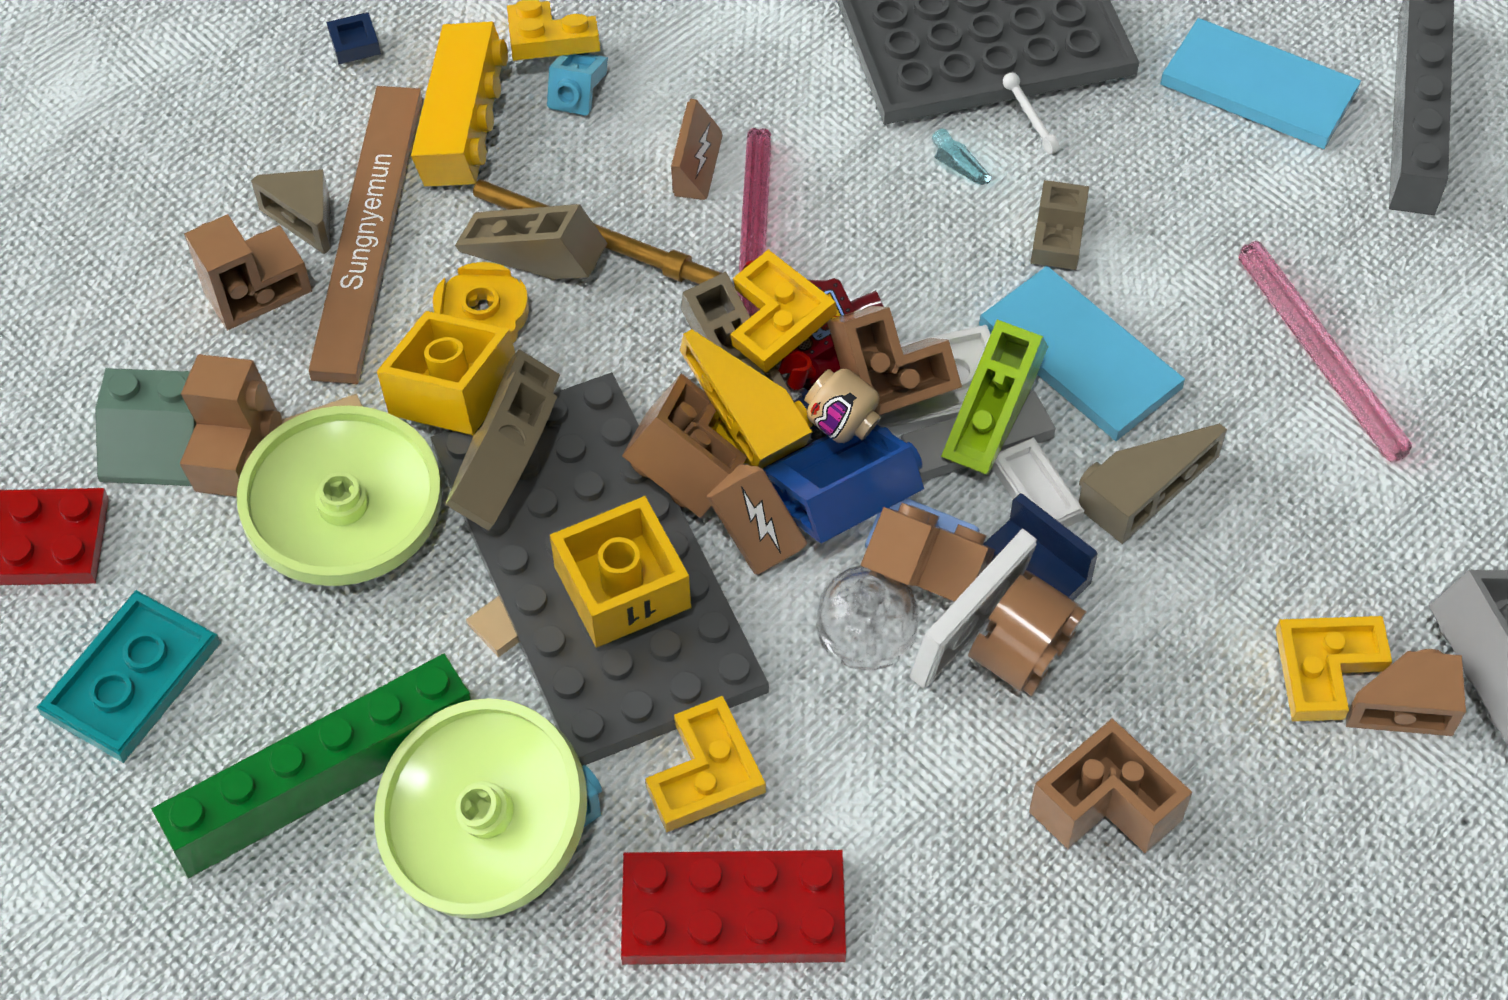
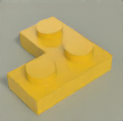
[507,0,600,61]
[730,249,837,372]
[1275,616,1392,722]
[645,696,766,833]

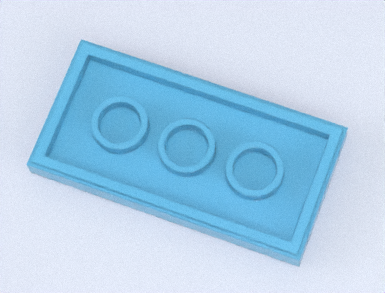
[1160,18,1361,149]
[979,266,1185,441]

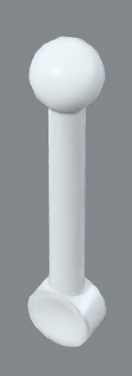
[1003,72,1060,155]

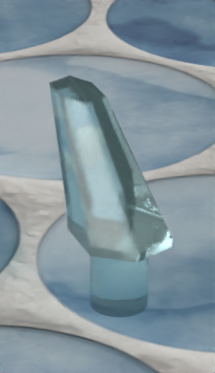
[932,129,992,185]

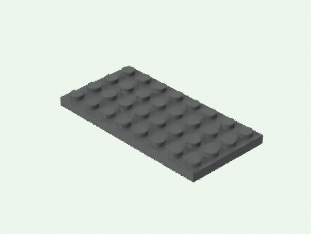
[430,372,769,766]

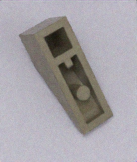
[455,204,607,279]
[681,272,793,400]
[1079,423,1227,544]

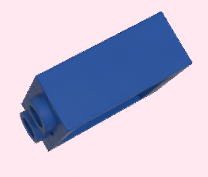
[762,425,924,544]

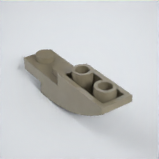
[445,349,560,531]

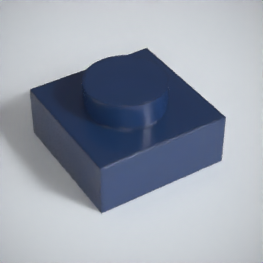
[326,12,381,65]

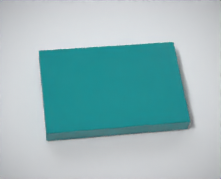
[36,590,221,763]

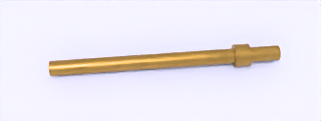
[473,179,722,284]

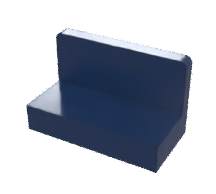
[983,493,1098,601]

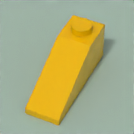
[680,329,812,468]

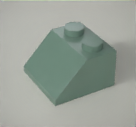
[95,368,196,486]

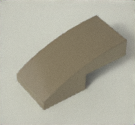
[1031,180,1089,270]

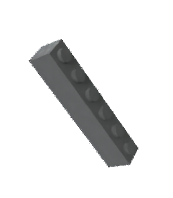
[1389,0,1454,216]

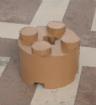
[968,570,1087,696]

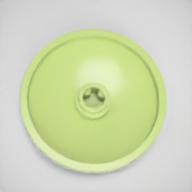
[237,405,442,586]
[374,699,587,919]

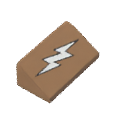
[671,99,722,200]
[706,464,807,575]

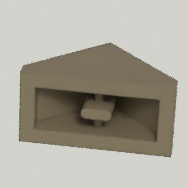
[251,169,331,254]

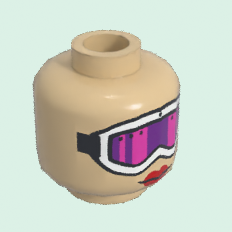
[804,369,881,443]

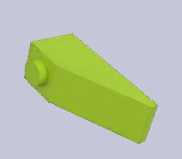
[941,319,1048,475]

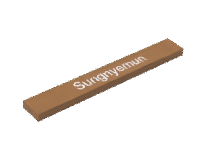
[308,86,422,384]

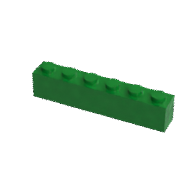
[151,653,471,879]

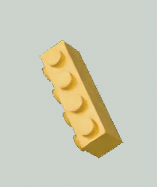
[411,21,508,187]

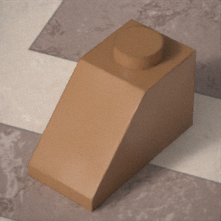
[1346,649,1466,736]

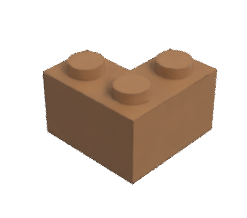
[184,214,312,331]
[827,306,962,415]
[180,354,282,497]
[622,373,747,518]
[860,503,995,602]
[1029,718,1192,853]

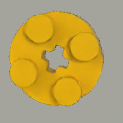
[433,262,529,343]

